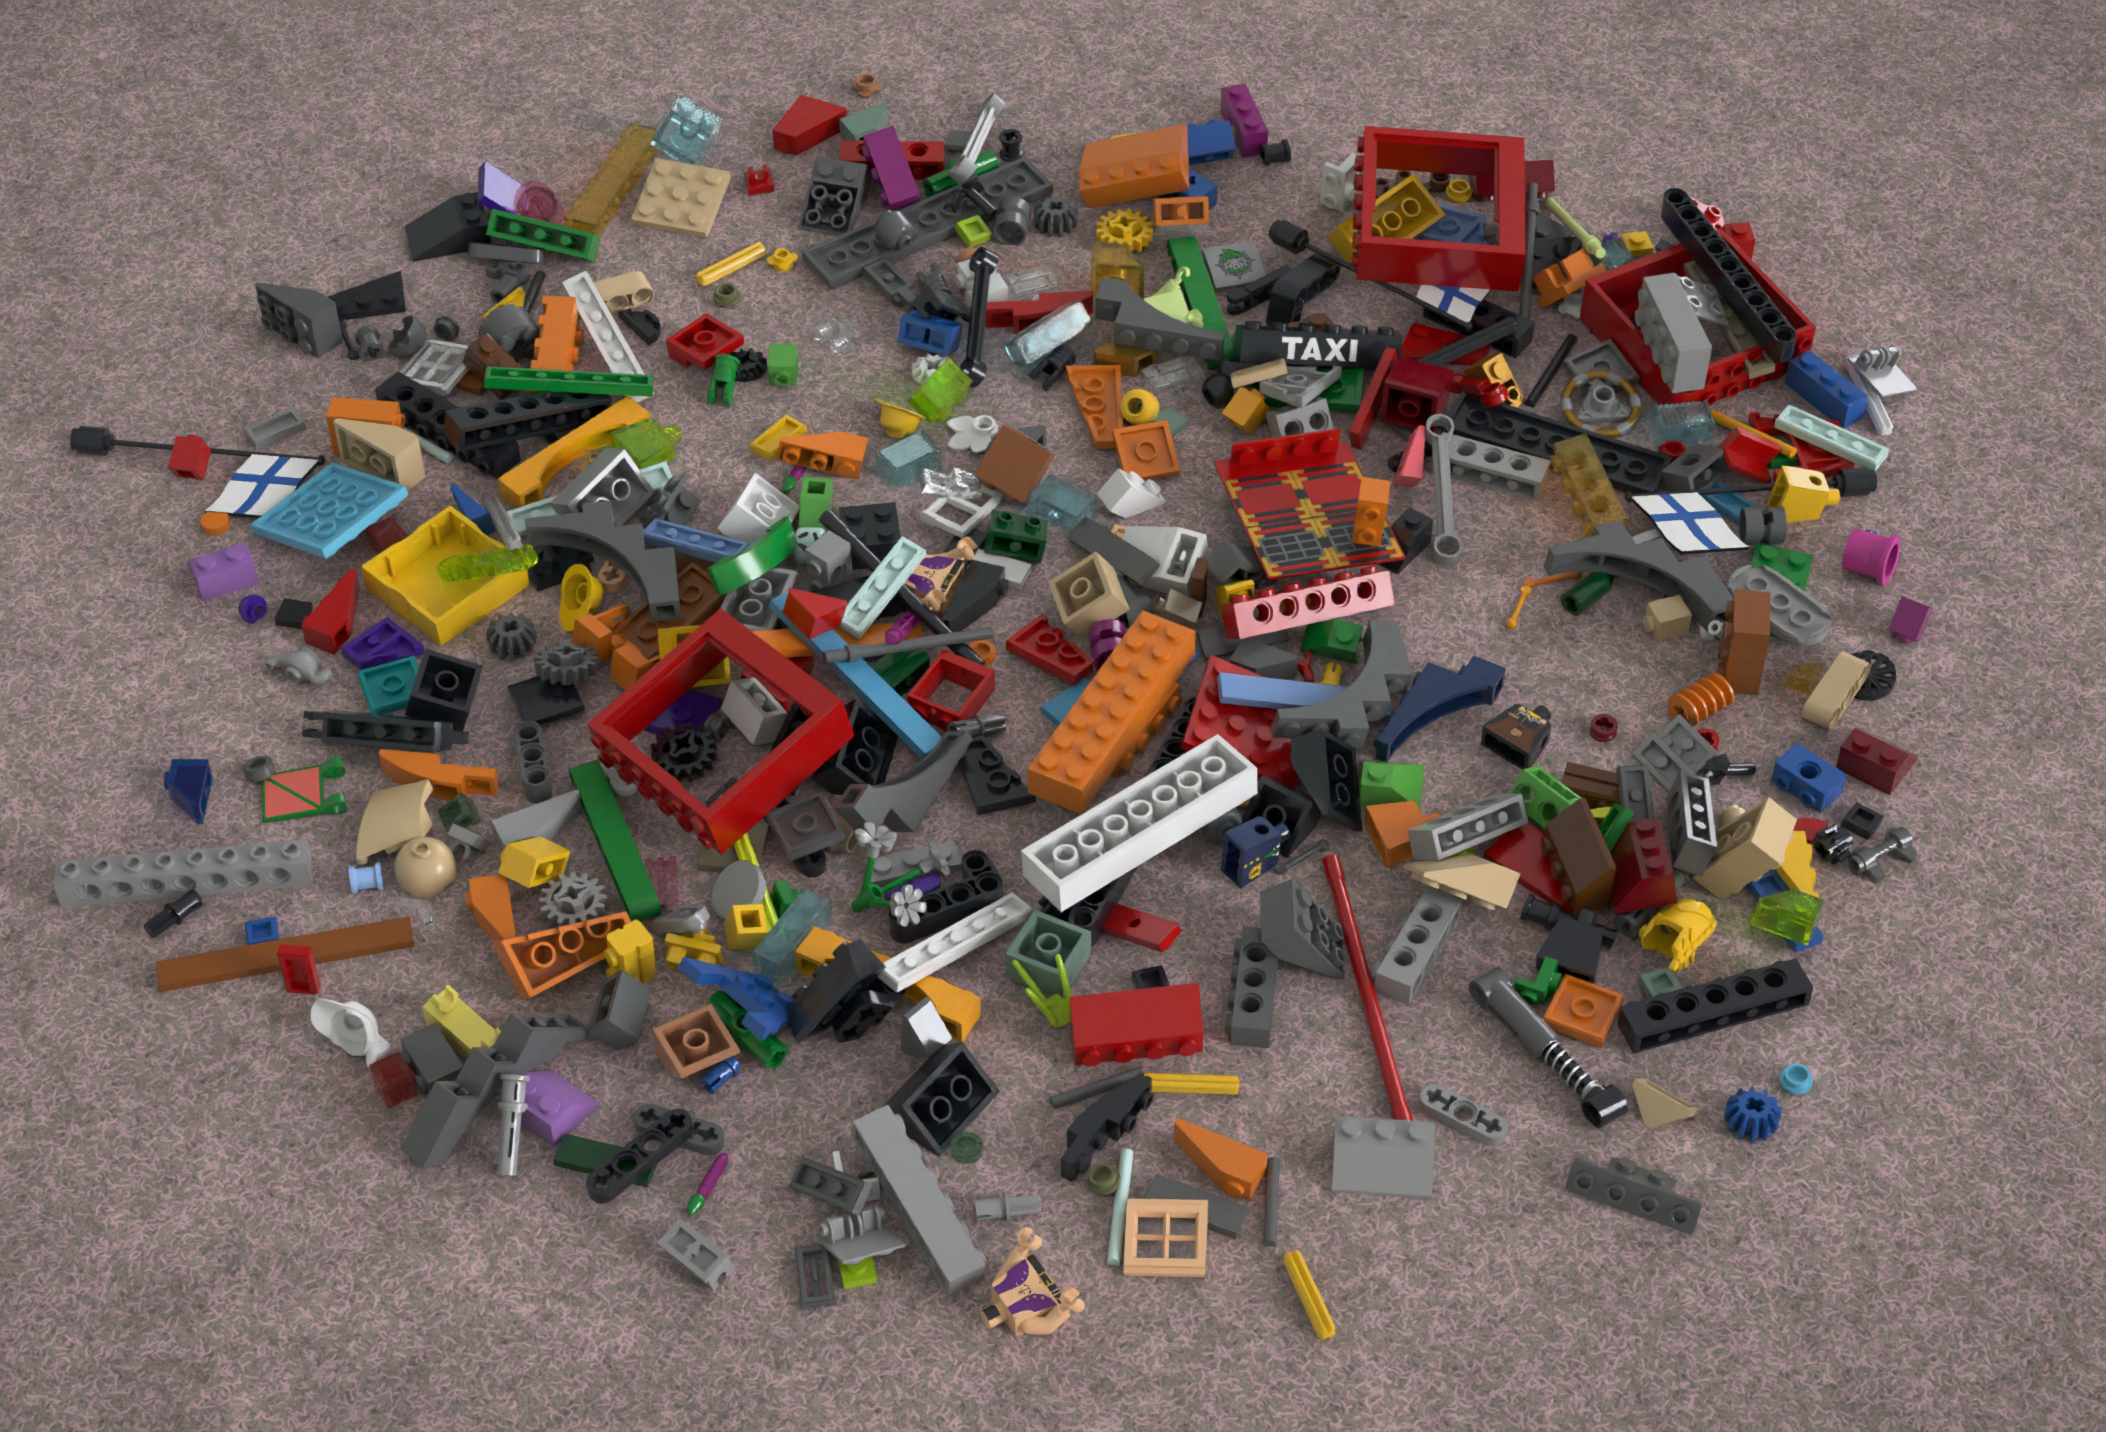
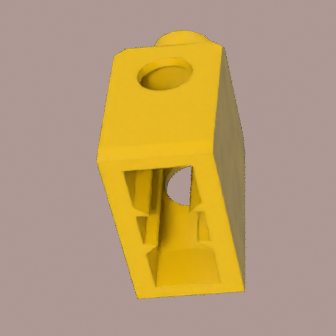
[1766,466,1840,522]

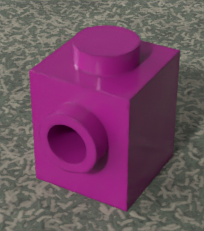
[1889,596,1933,644]

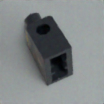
[1480,704,1551,770]

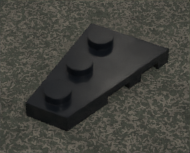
[959,735,1036,815]

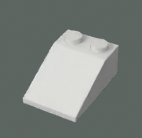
[717,473,800,544]

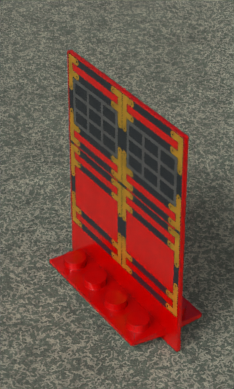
[1214,428,1405,580]

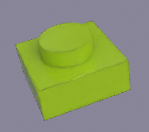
[955,215,992,248]
[837,1256,877,1290]

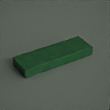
[553,1134,658,1188]

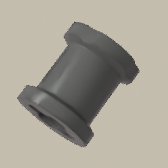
[355,326,384,361]

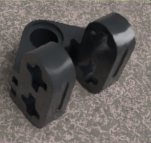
[832,977,906,1043]

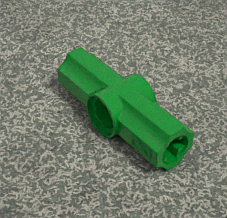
[923,150,1000,197]
[705,990,788,1069]

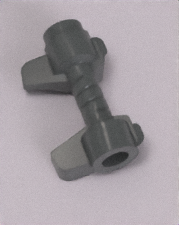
[1848,827,1917,883]

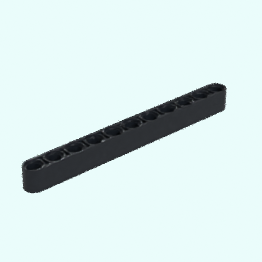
[1068,697,1196,947]

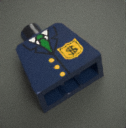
[1220,816,1290,889]

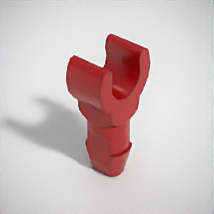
[1292,650,1314,683]

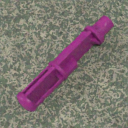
[885,612,918,645]

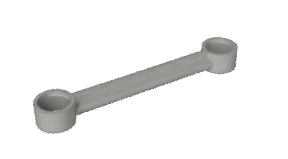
[948,93,1006,185]
[1425,414,1462,566]

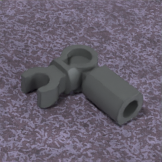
[485,259,529,303]

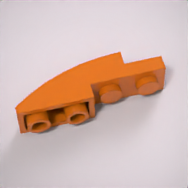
[379,749,500,803]

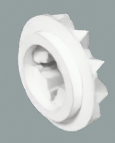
[911,353,955,387]

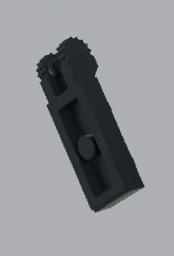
[1227,264,1292,316]

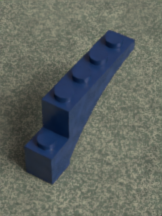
[1373,656,1506,762]

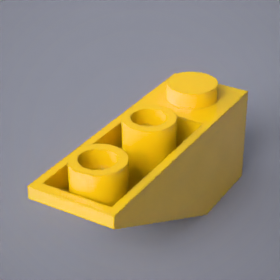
[1776,831,1819,918]

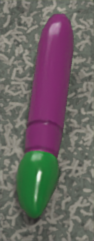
[781,465,807,493]
[687,1152,728,1216]

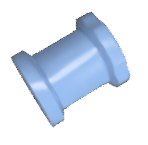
[349,862,384,894]

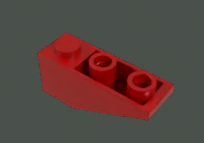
[301,569,360,655]

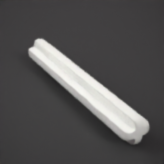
[1845,354,1893,436]

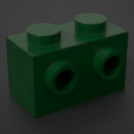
[984,510,1048,563]

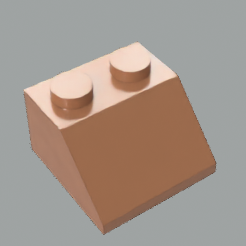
[652,1004,740,1079]

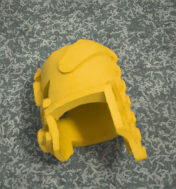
[1639,898,1717,972]

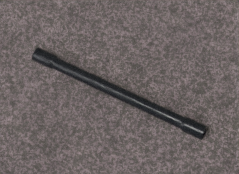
[819,509,985,666]

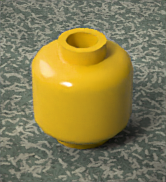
[1120,389,1159,425]

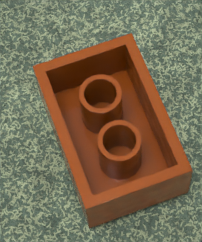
[1717,589,1771,695]

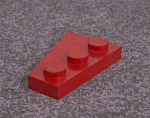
[1401,322,1491,365]
[1006,613,1094,685]

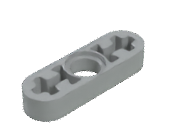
[1419,1084,1507,1146]

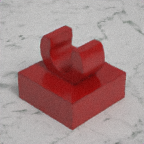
[744,164,774,195]

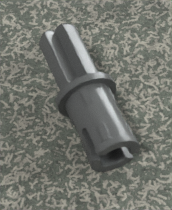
[948,714,1006,737]

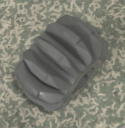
[1034,194,1078,237]
[486,612,537,661]

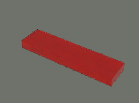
[1349,347,1397,450]

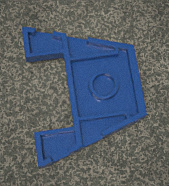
[677,957,794,1040]

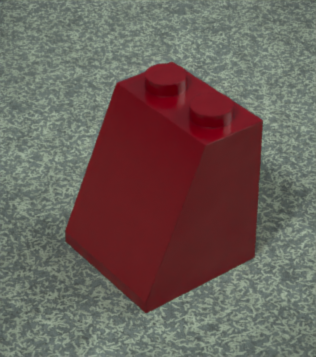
[1380,357,1454,433]

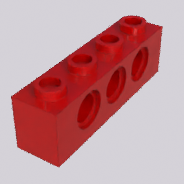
[839,141,945,180]

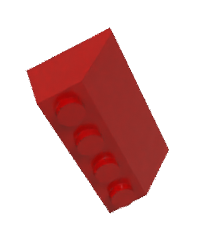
[1070,983,1204,1067]

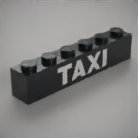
[1233,321,1403,368]

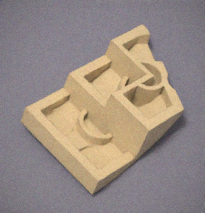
[356,779,433,865]

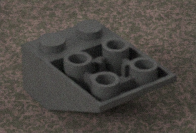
[798,156,872,236]
[255,282,343,358]
[1260,879,1346,979]

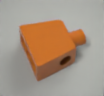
[1365,801,1440,867]

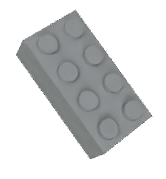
[1635,273,1712,393]

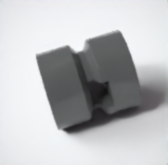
[993,196,1031,246]
[1739,506,1787,544]

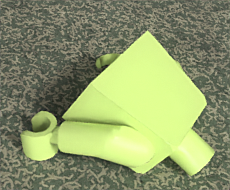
[1143,267,1203,328]

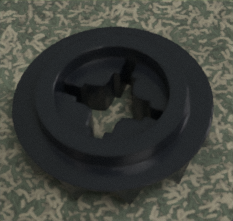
[730,348,767,382]

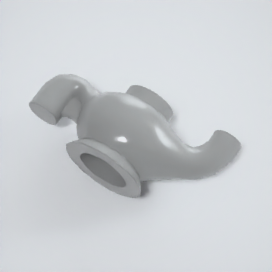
[265,646,333,685]

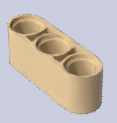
[593,271,654,314]
[1801,651,1871,730]

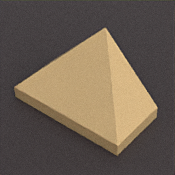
[1632,1078,1701,1128]

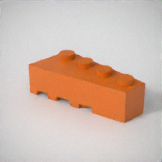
[527,295,584,395]
[492,911,631,999]

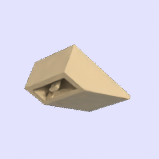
[1403,854,1521,910]

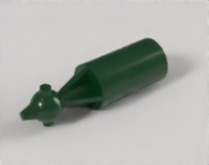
[1561,572,1620,616]

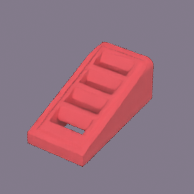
[1393,425,1425,487]

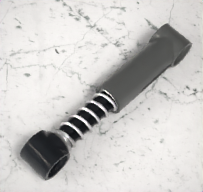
[1469,967,1628,1129]

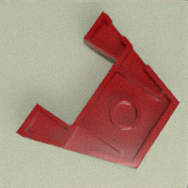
[1748,412,1854,482]

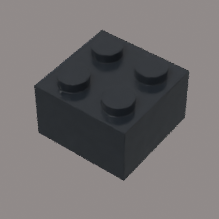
[839,502,901,570]
[405,648,483,731]

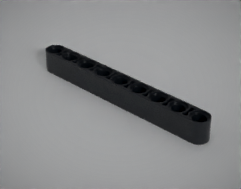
[1660,188,1797,363]

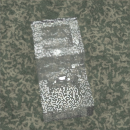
[919,468,982,499]

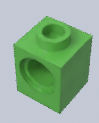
[768,344,798,387]

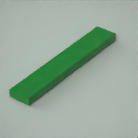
[484,366,653,397]

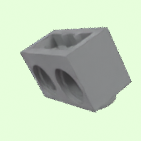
[1266,396,1334,438]

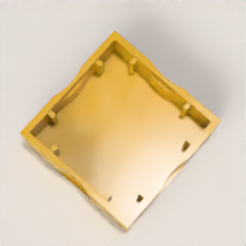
[361,505,530,646]

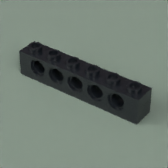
[375,371,521,479]
[444,391,612,452]
[1617,958,1813,1054]

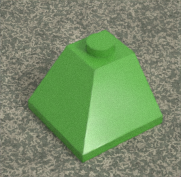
[1360,759,1424,809]

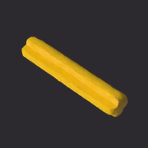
[696,242,766,287]
[1144,1072,1239,1095]
[1283,1250,1335,1340]

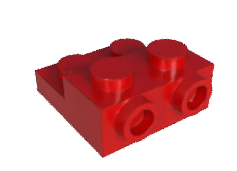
[666,313,744,371]

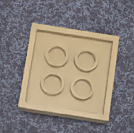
[631,158,731,238]

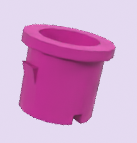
[1842,529,1901,586]

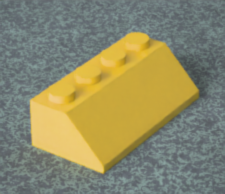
[1327,173,1446,263]

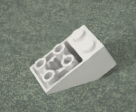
[1115,526,1209,597]

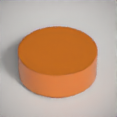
[200,512,230,536]
[969,640,996,666]

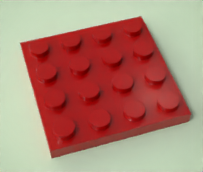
[1180,655,1299,787]

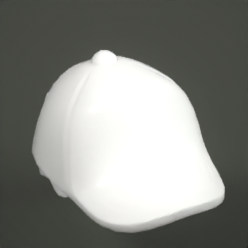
[310,999,390,1069]

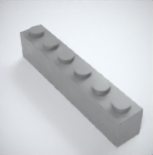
[852,1105,987,1296]

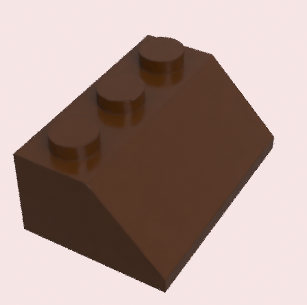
[1541,797,1616,914]

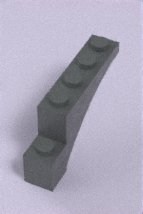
[1095,278,1225,361]
[834,731,973,832]

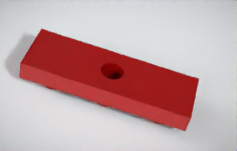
[1102,903,1182,953]

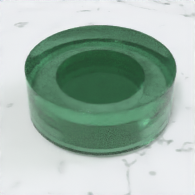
[950,1132,983,1164]

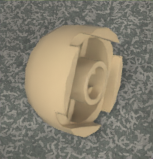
[394,837,458,898]

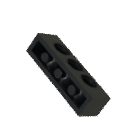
[1423,299,1535,359]

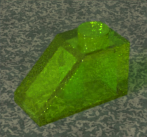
[1748,889,1824,946]

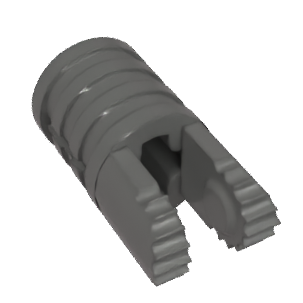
[916,263,953,295]

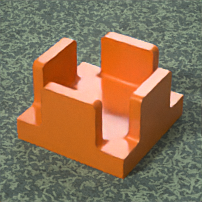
[1532,248,1606,308]

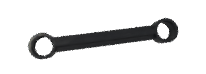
[957,247,998,388]

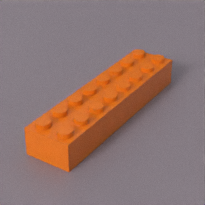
[1028,610,1196,815]

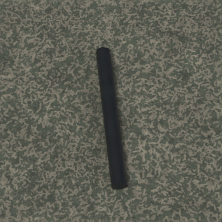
[1525,334,1577,408]

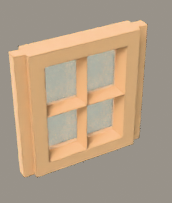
[1123,1199,1208,1277]

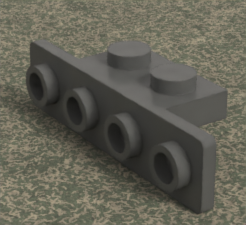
[1565,1158,1702,1234]

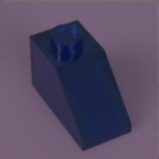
[164,759,213,824]

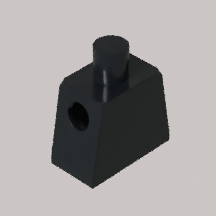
[1536,908,1603,984]

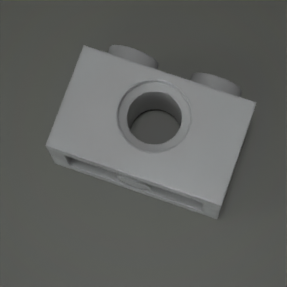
[805,530,853,591]

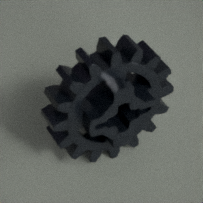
[651,721,717,782]

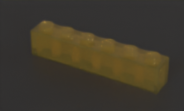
[564,123,661,236]

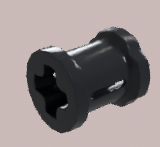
[999,129,1023,162]
[1260,139,1291,166]

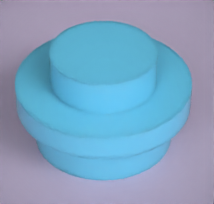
[1779,1063,1813,1095]

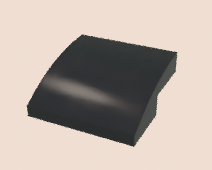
[507,676,585,725]

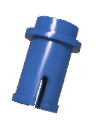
[699,1056,741,1094]

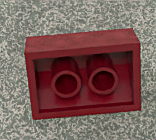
[1468,160,1555,202]
[1610,818,1678,914]

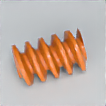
[1667,672,1735,726]

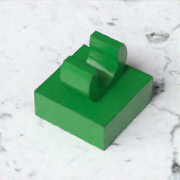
[770,880,807,925]

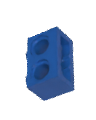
[897,310,963,356]

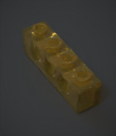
[1551,433,1629,538]

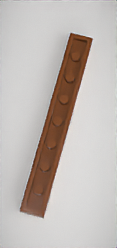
[156,916,415,992]

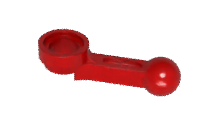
[1451,373,1509,407]

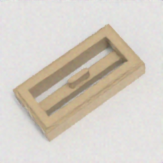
[1231,358,1287,388]

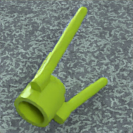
[1012,954,1072,1028]

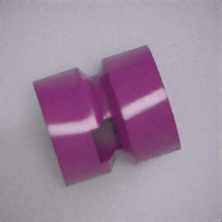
[1089,619,1126,671]

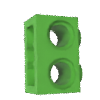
[1510,765,1581,832]

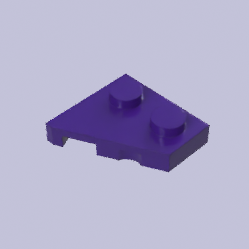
[341,617,424,670]

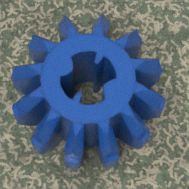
[1724,1085,1782,1143]

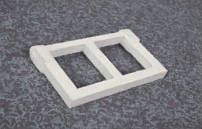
[919,472,1005,538]

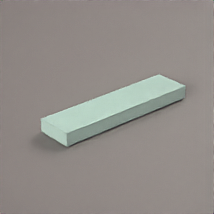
[1774,404,1889,471]
[839,536,926,640]

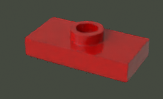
[277,944,320,995]

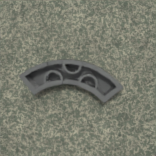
[1205,540,1296,591]

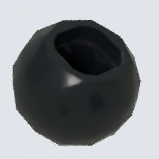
[1201,373,1237,407]

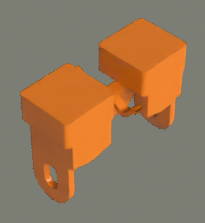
[572,604,660,691]

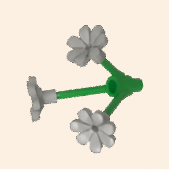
[851,822,952,926]

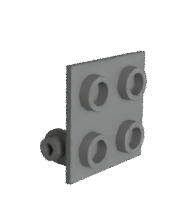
[1677,276,1729,327]
[1847,346,1918,398]
[816,1205,905,1264]

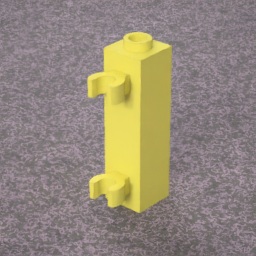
[422,985,501,1060]

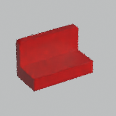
[1719,427,1781,484]

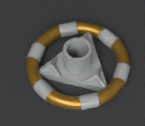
[1560,370,1642,438]

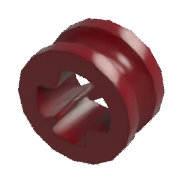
[1590,714,1618,742]

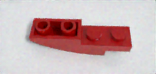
[986,291,1093,334]

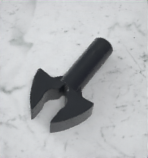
[1701,754,1756,785]

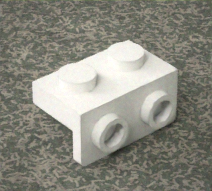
[1320,153,1359,212]

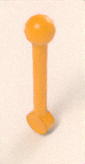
[1506,586,1532,629]

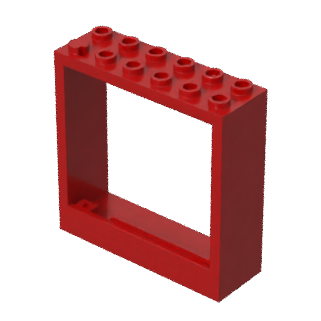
[1351,126,1525,292]
[1580,228,1816,419]
[587,608,855,855]

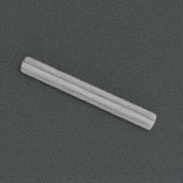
[484,495,522,551]

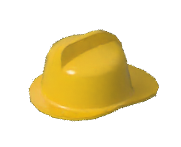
[874,398,926,439]
[559,564,603,632]

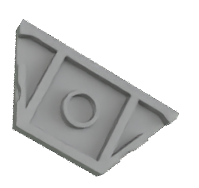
[1260,366,1342,408]

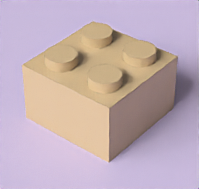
[1048,552,1130,639]

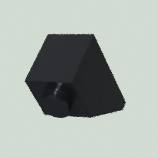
[1378,507,1433,574]

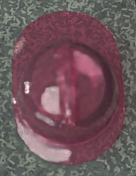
[514,181,565,226]

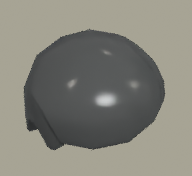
[388,315,426,358]

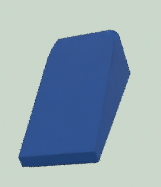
[450,484,495,535]

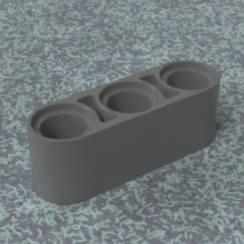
[514,721,552,804]

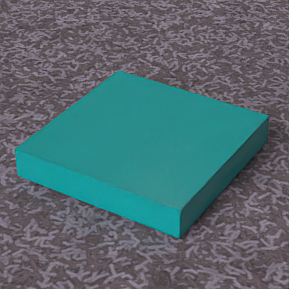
[357,656,419,714]

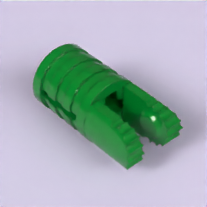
[706,354,740,407]

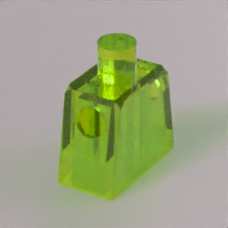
[611,418,683,469]

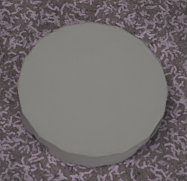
[711,860,766,919]

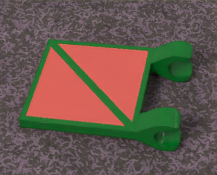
[262,757,347,823]

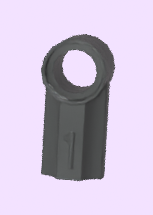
[1116,573,1155,629]

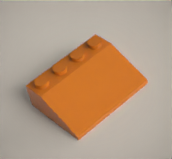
[1079,124,1189,208]

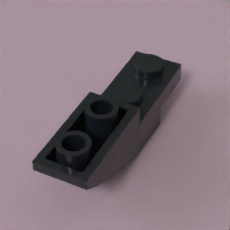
[1061,1075,1154,1182]

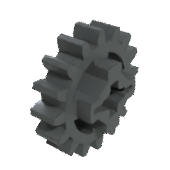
[534,642,600,685]

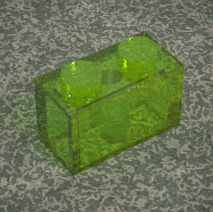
[908,358,973,424]

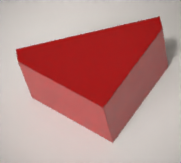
[783,588,847,639]

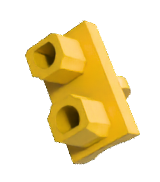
[664,927,726,971]

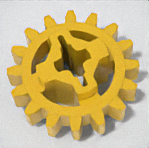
[1096,208,1153,255]

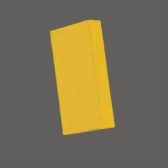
[749,414,807,462]

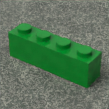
[486,209,601,262]

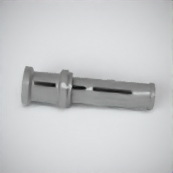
[496,1074,530,1176]

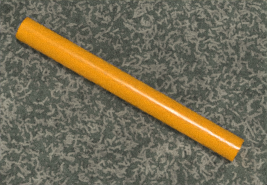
[1699,405,1797,458]

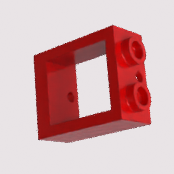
[907,649,995,732]

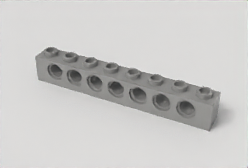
[53,839,313,907]

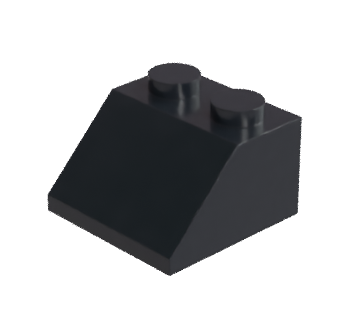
[1242,775,1322,858]

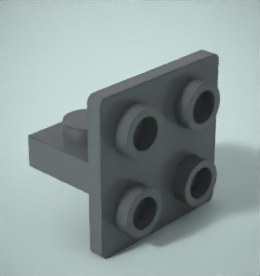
[637,471,701,529]

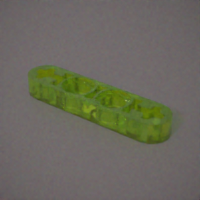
[436,544,539,582]

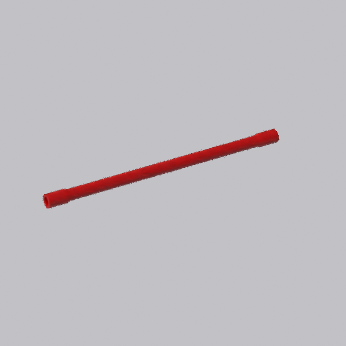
[1322,854,1413,1121]

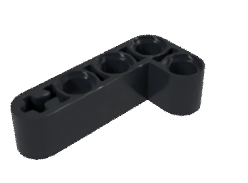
[1266,253,1341,326]
[889,850,1003,944]

